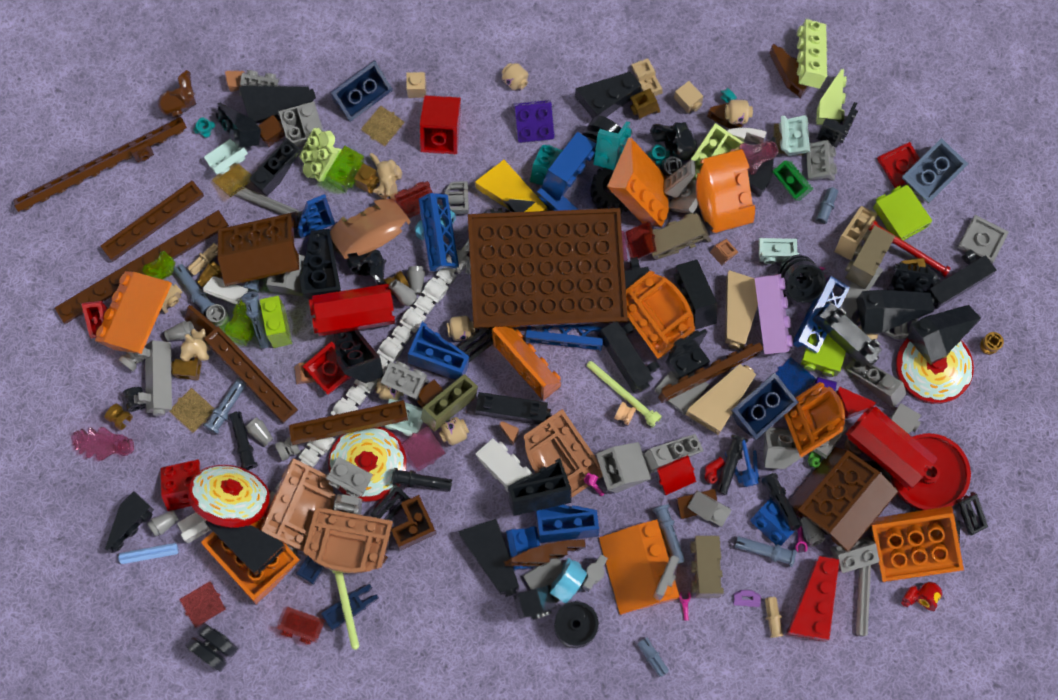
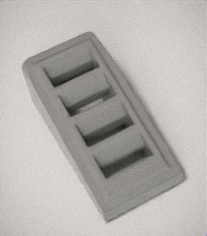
[664,160,695,198]

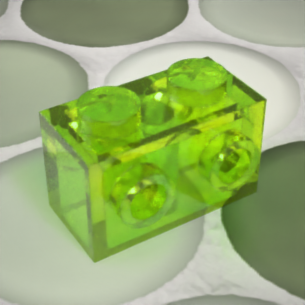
[326,145,365,193]
[224,300,254,346]

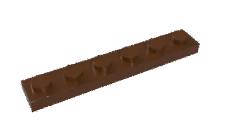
[100,180,204,262]
[204,326,298,424]
[658,342,764,403]
[289,400,408,445]

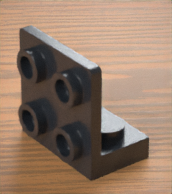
[816,102,858,148]
[665,329,710,380]

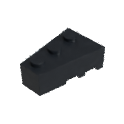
[575,72,641,118]
[674,259,717,330]
[508,458,571,516]
[513,585,557,620]

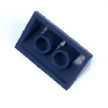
[330,60,393,122]
[731,373,799,440]

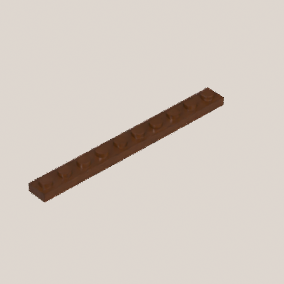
[13,116,187,212]
[55,210,229,324]

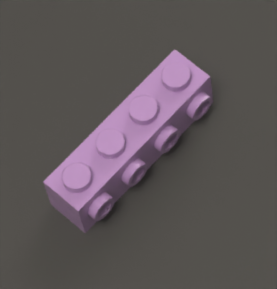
[755,274,793,354]

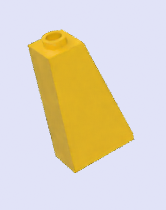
[475,160,547,212]

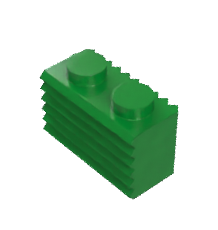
[772,161,813,200]

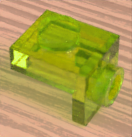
[142,251,175,279]

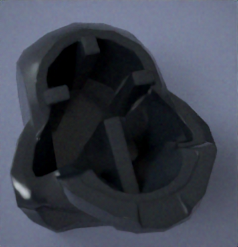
[650,122,697,161]
[347,250,387,285]

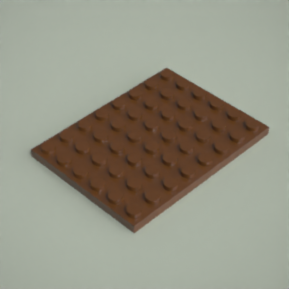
[468,208,628,329]

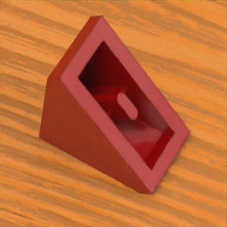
[82,301,108,338]
[836,387,876,419]

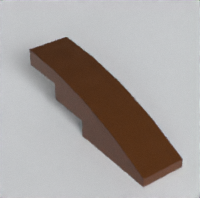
[505,539,586,567]

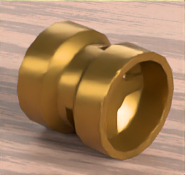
[384,270,409,296]
[980,332,1004,355]
[105,403,133,430]

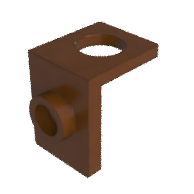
[131,143,154,162]

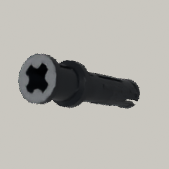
[229,411,258,470]
[715,434,748,495]
[391,467,452,492]
[761,473,802,531]

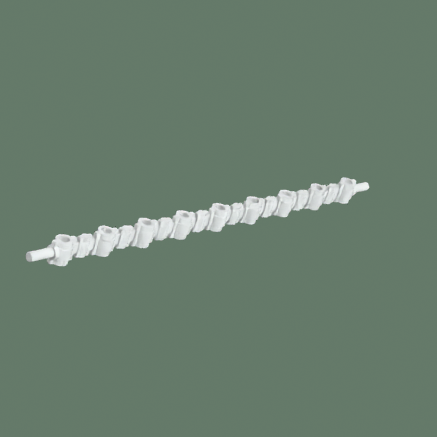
[262,240,470,519]

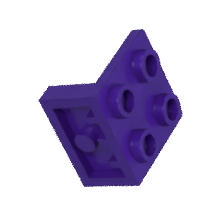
[514,100,555,142]

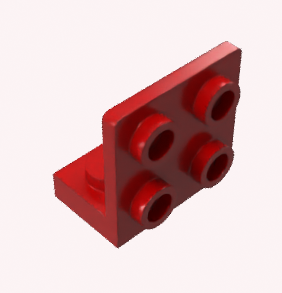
[161,459,201,511]

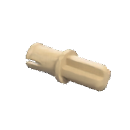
[187,243,218,275]
[765,597,783,638]

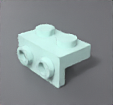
[779,115,810,156]
[204,138,248,174]
[758,238,799,264]
[385,399,424,437]

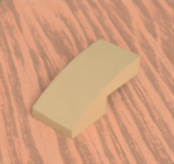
[631,58,663,96]

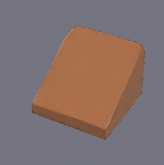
[225,71,244,92]
[710,239,739,265]
[294,363,315,385]
[500,421,519,445]

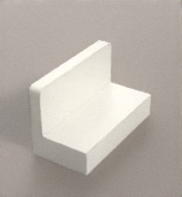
[203,276,248,307]
[178,512,210,544]

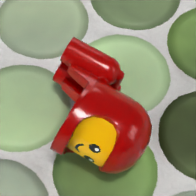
[901,582,943,612]

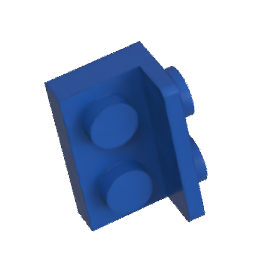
[506,526,540,570]

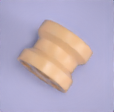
[614,402,637,426]

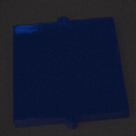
[776,357,816,398]

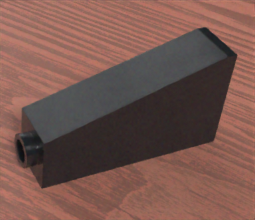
[239,84,316,121]
[459,519,519,597]
[205,520,286,577]

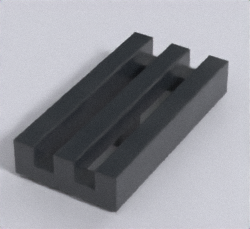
[457,328,493,362]
[368,484,410,520]
[956,492,988,536]

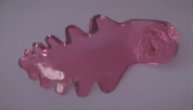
[730,141,778,174]
[71,427,134,461]

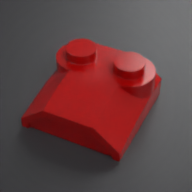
[302,341,352,395]

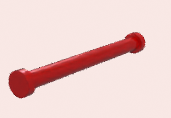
[868,220,951,277]

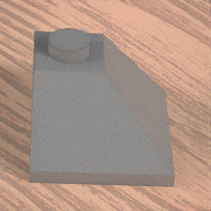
[763,427,807,469]

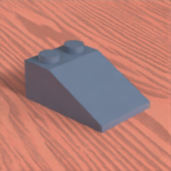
[901,138,968,204]

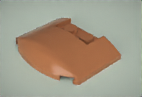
[330,198,411,259]
[524,409,603,498]
[260,458,335,551]
[303,507,393,573]

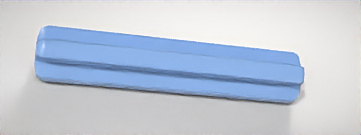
[119,543,179,564]

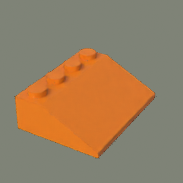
[607,138,669,227]
[95,271,172,354]
[492,326,561,401]
[872,506,964,582]
[201,518,300,604]
[599,519,679,615]

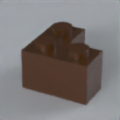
[391,495,437,551]

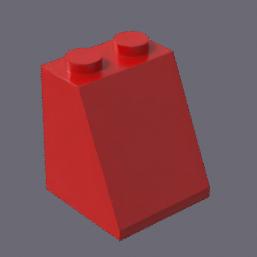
[420,95,461,154]

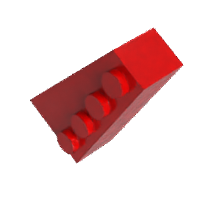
[786,556,839,642]

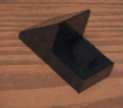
[503,198,535,212]

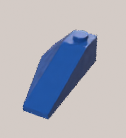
[297,194,335,238]

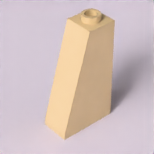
[725,270,758,350]
[686,364,756,435]

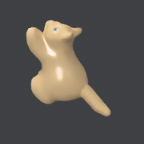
[369,153,402,201]
[180,329,211,361]

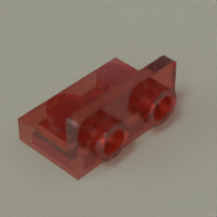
[394,181,438,218]
[277,607,325,645]

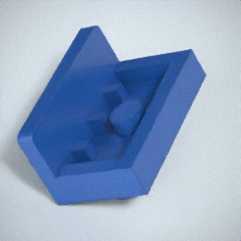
[750,499,795,546]

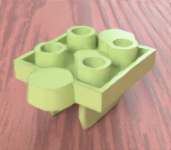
[299,128,342,181]

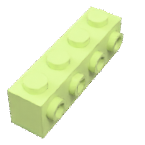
[797,19,827,89]

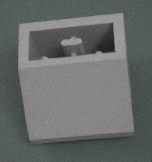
[278,102,323,147]
[267,254,305,296]
[596,442,651,493]

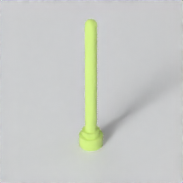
[587,361,662,428]
[330,569,359,650]

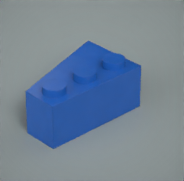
[541,132,596,201]
[408,321,469,380]
[536,505,599,543]

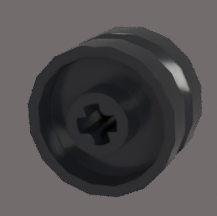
[554,601,599,649]
[185,622,239,672]

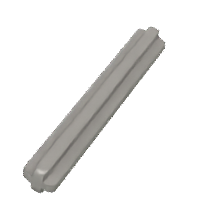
[233,185,302,221]
[856,565,871,636]

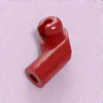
[704,457,725,484]

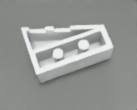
[475,439,533,492]

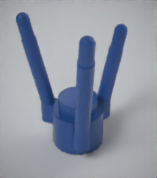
[725,440,760,487]

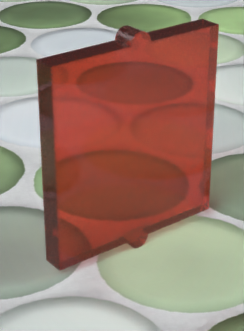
[626,221,657,259]
[180,581,226,628]

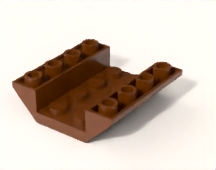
[218,211,299,286]
[789,447,898,552]

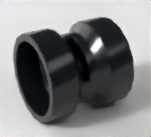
[660,156,682,176]
[123,387,146,412]

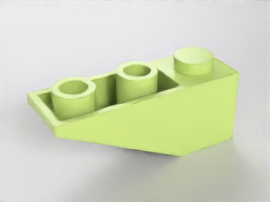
[816,69,847,125]

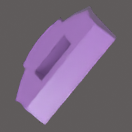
[734,590,761,607]

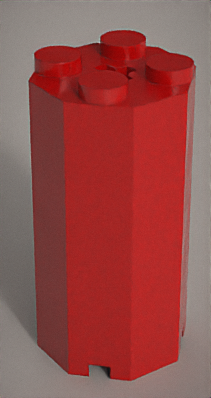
[309,284,395,336]
[845,405,938,490]

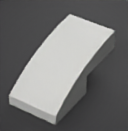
[728,128,766,145]

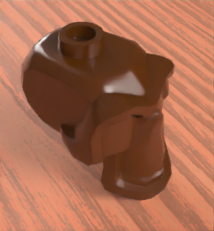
[158,70,197,118]

